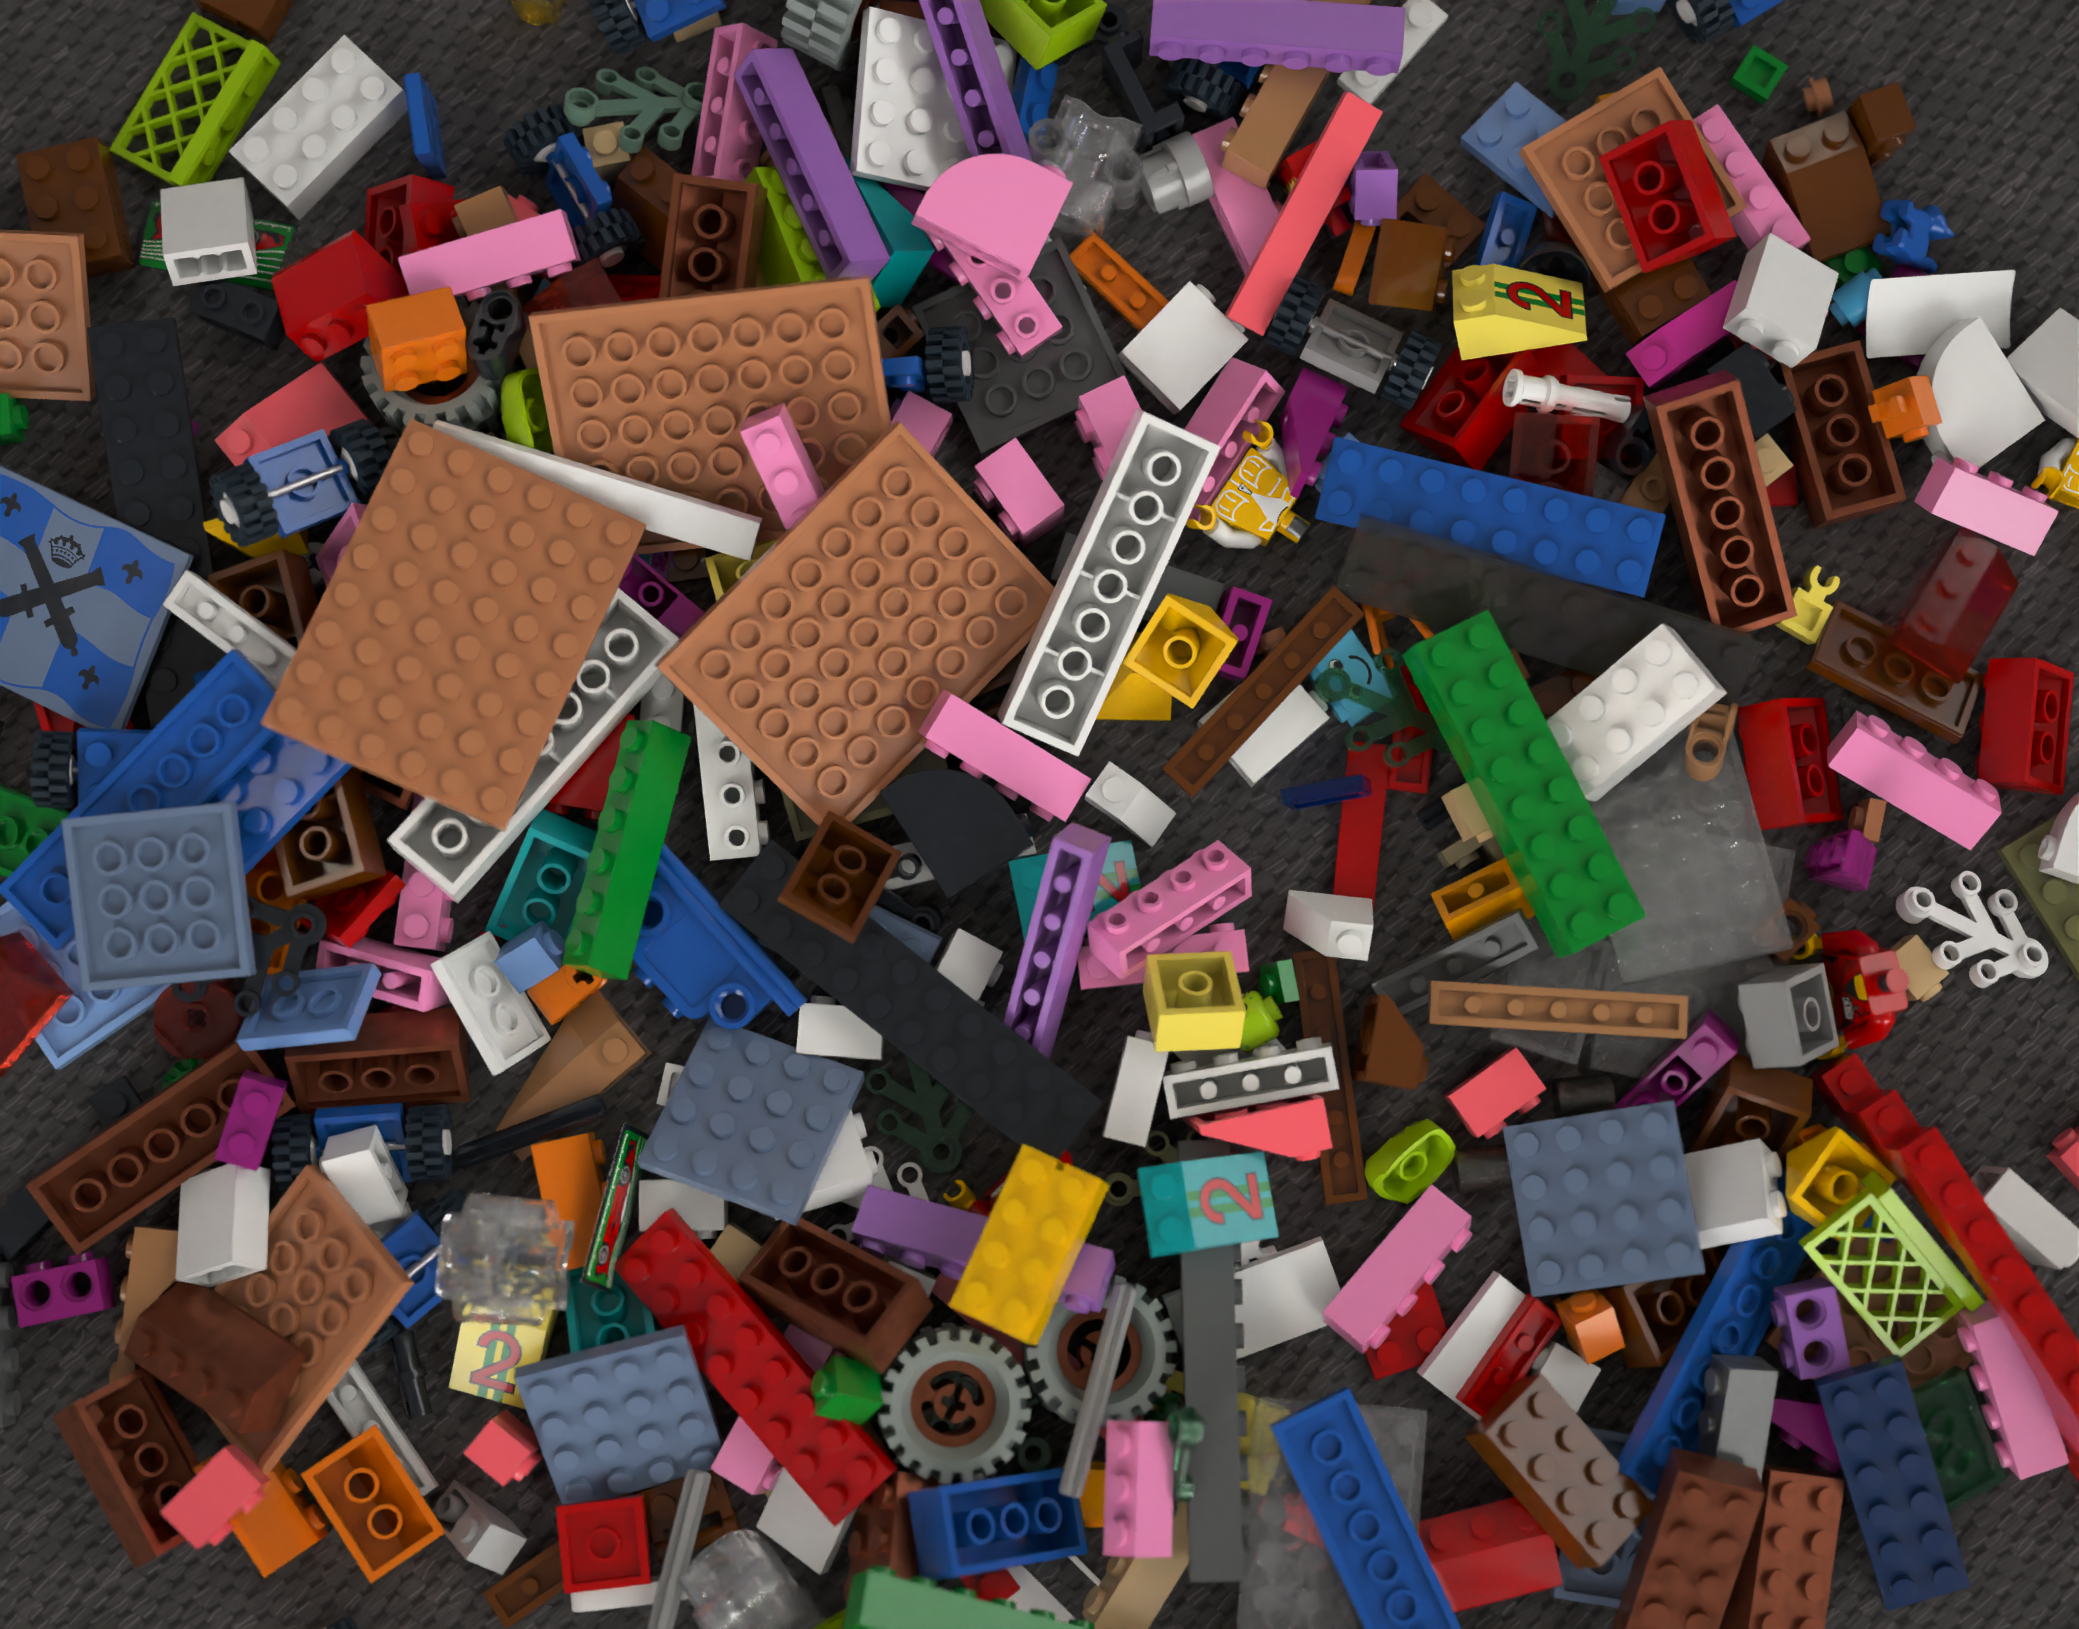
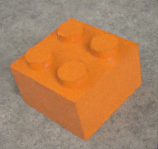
[366,286,467,393]

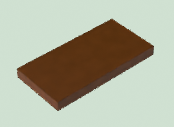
[1806,599,1984,745]

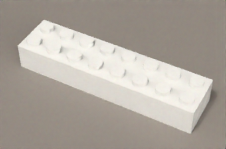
[997,408,1221,756]
[387,588,679,903]

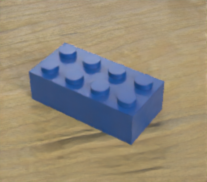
[908,1468,1088,1580]

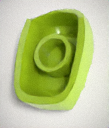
[500,368,554,454]
[1364,1118,1456,1204]

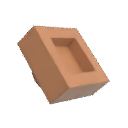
[1848,798,1887,844]

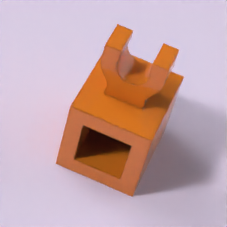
[1868,375,1942,443]
[1552,1288,1625,1365]

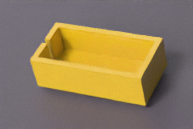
[949,1144,1110,1346]

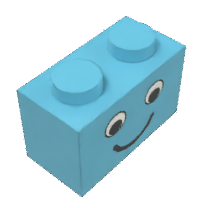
[1307,630,1397,727]

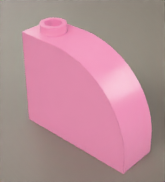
[911,154,1073,282]

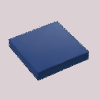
[403,72,447,180]

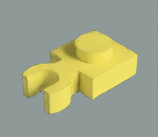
[1774,565,1840,645]

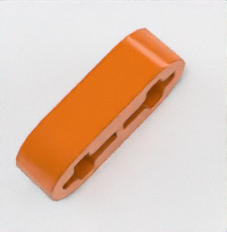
[1333,220,1376,296]

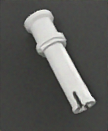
[1502,368,1631,423]

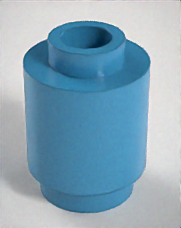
[1828,267,1883,328]

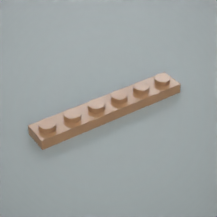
[1427,981,1688,1039]

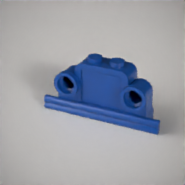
[633,843,808,1029]

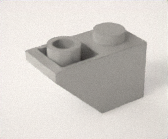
[432,1480,527,1575]

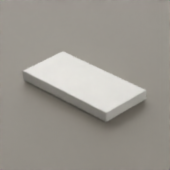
[1162,1236,1341,1359]

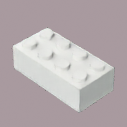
[229,35,408,220]
[1546,623,1727,802]

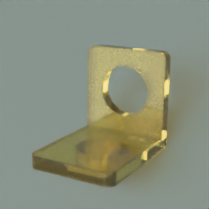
[510,0,565,27]

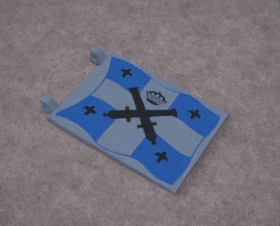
[0,465,194,729]

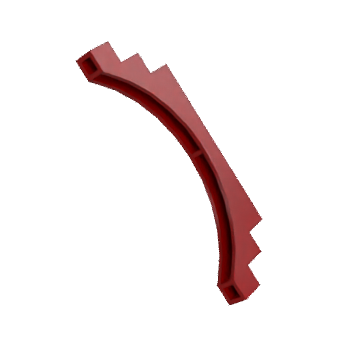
[1809,1053,2079,1482]

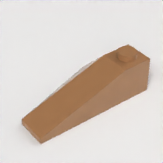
[496,989,652,1162]

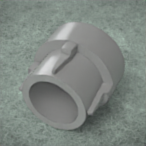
[1134,131,1214,214]

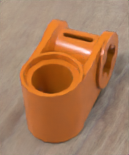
[527,965,608,1026]

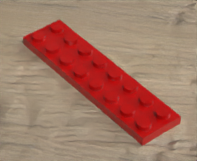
[615,1208,898,1527]

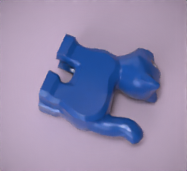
[1872,199,1954,274]

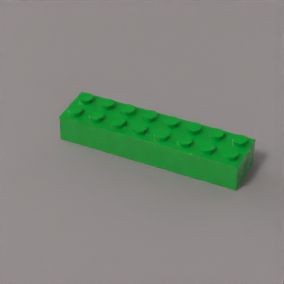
[1402,610,1647,959]

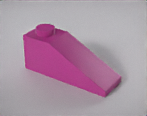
[1626,280,1737,389]

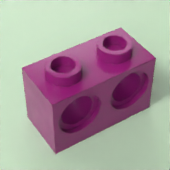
[11,1251,117,1328]

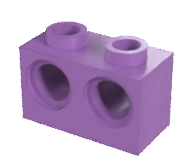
[1346,151,1398,226]
[1770,1277,1851,1380]

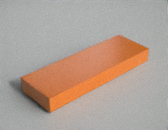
[1069,231,1169,332]

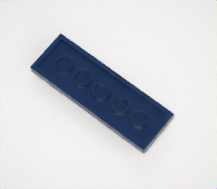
[1814,1354,1970,1611]

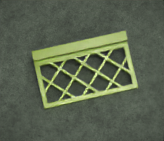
[109,12,281,187]
[1799,1170,1985,1358]

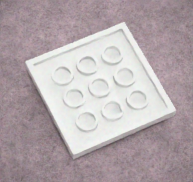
[850,7,1017,191]

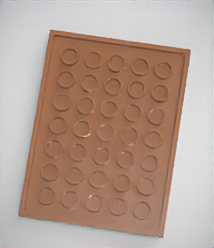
[528,274,891,555]
[261,418,647,832]
[654,421,1054,827]

